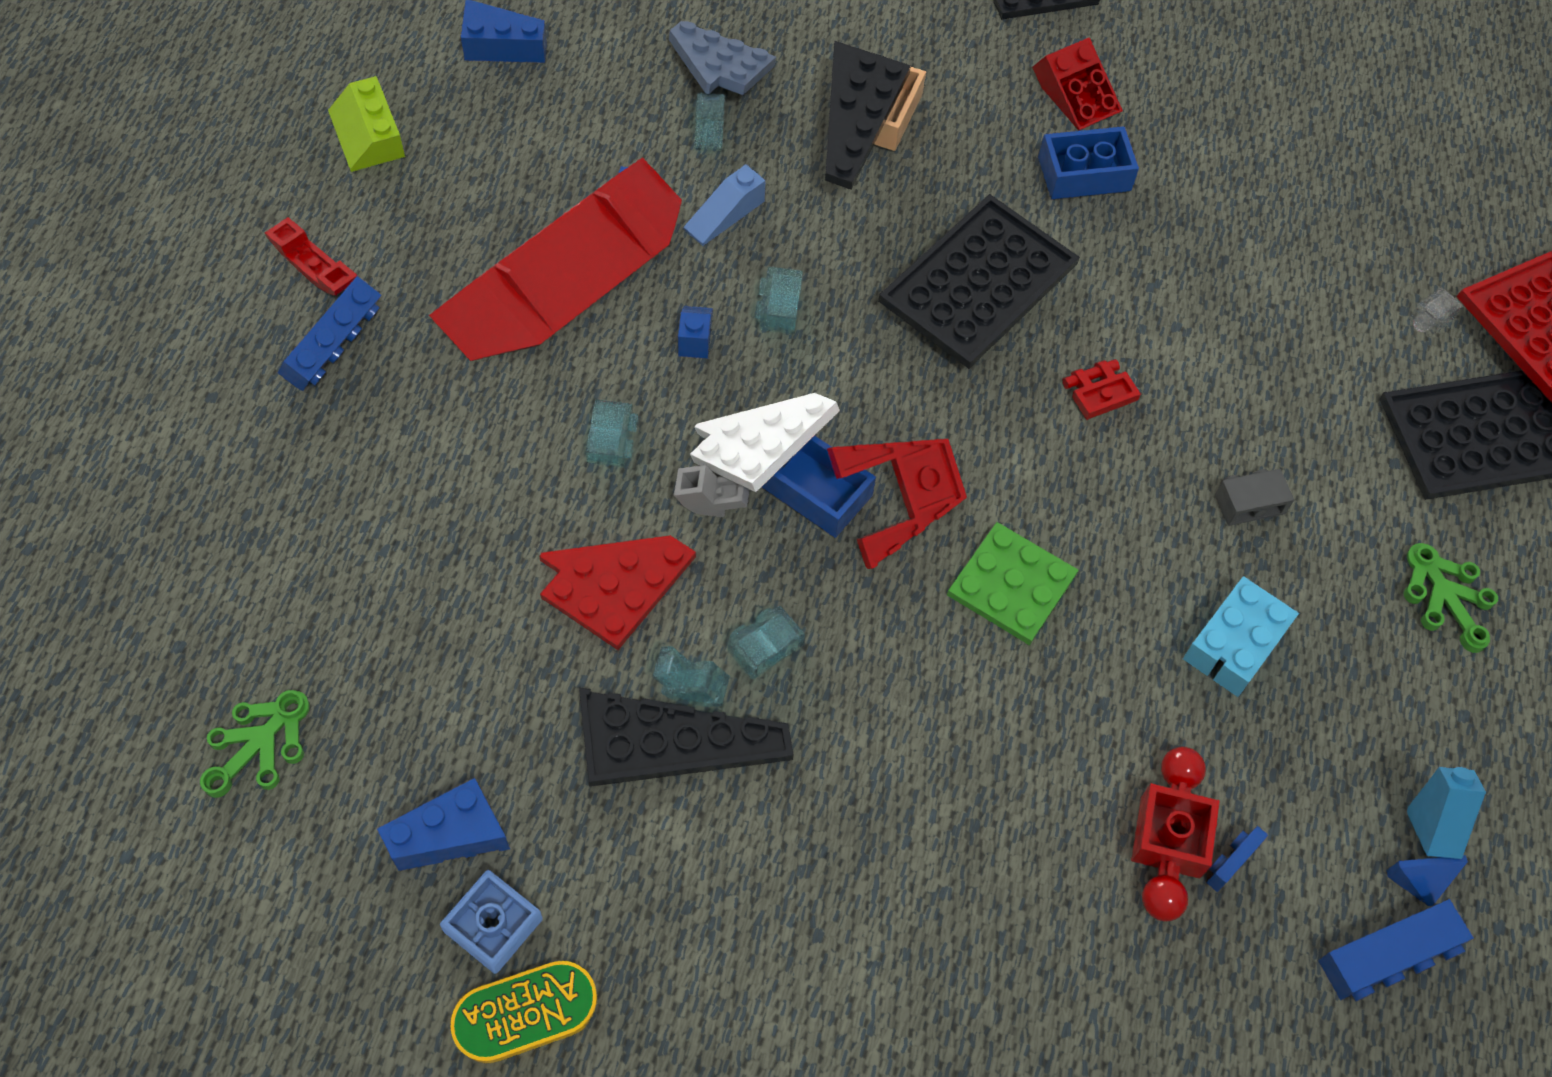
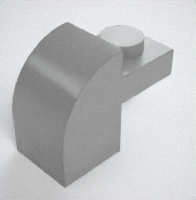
[674,465,750,517]

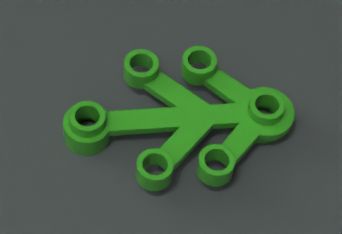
[1404,543,1498,653]
[200,690,310,798]

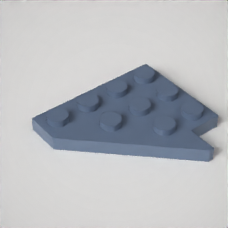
[669,21,776,95]

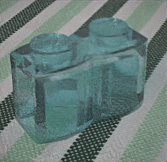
[586,400,638,467]
[728,606,805,679]

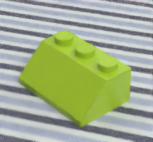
[328,76,405,172]

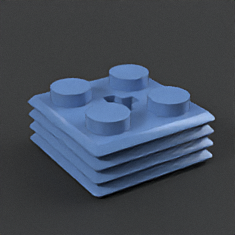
[440,870,543,974]

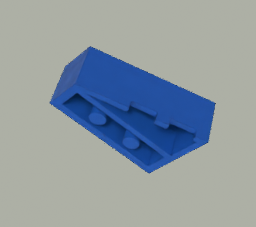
[461,0,547,63]
[377,778,510,871]

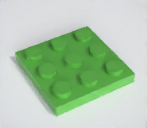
[947,522,1079,645]

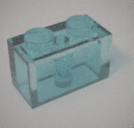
[755,267,803,334]

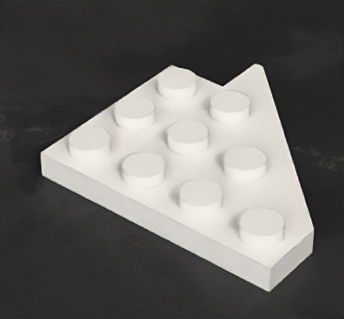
[690,393,840,492]

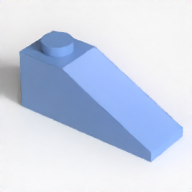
[683,165,766,246]

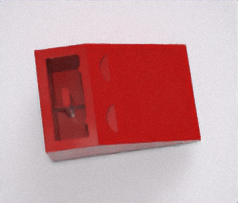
[1032,37,1123,131]

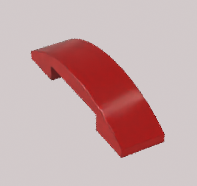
[265,217,358,296]

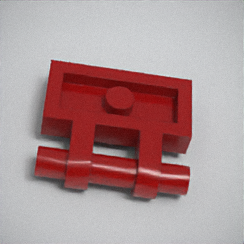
[1062,359,1141,420]

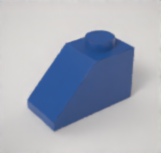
[678,306,713,358]

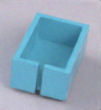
[1183,576,1299,697]

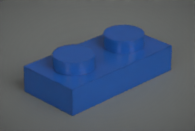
[1206,826,1268,892]

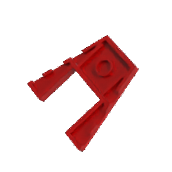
[827,439,967,569]

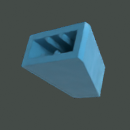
[1407,767,1486,859]

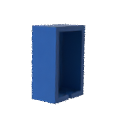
[762,435,876,538]

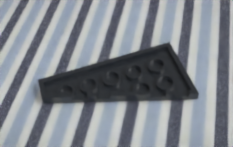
[825,41,911,190]
[579,687,794,787]

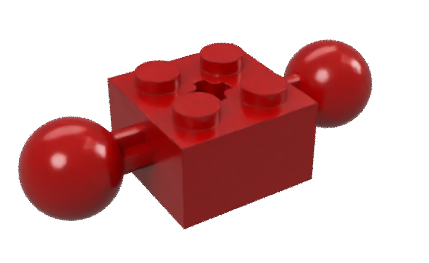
[1131,747,1220,922]

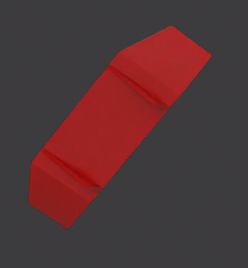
[429,157,682,361]

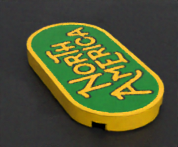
[450,961,597,1063]

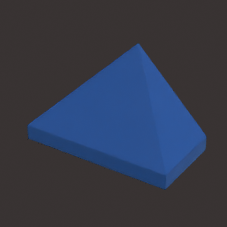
[1386,855,1468,906]

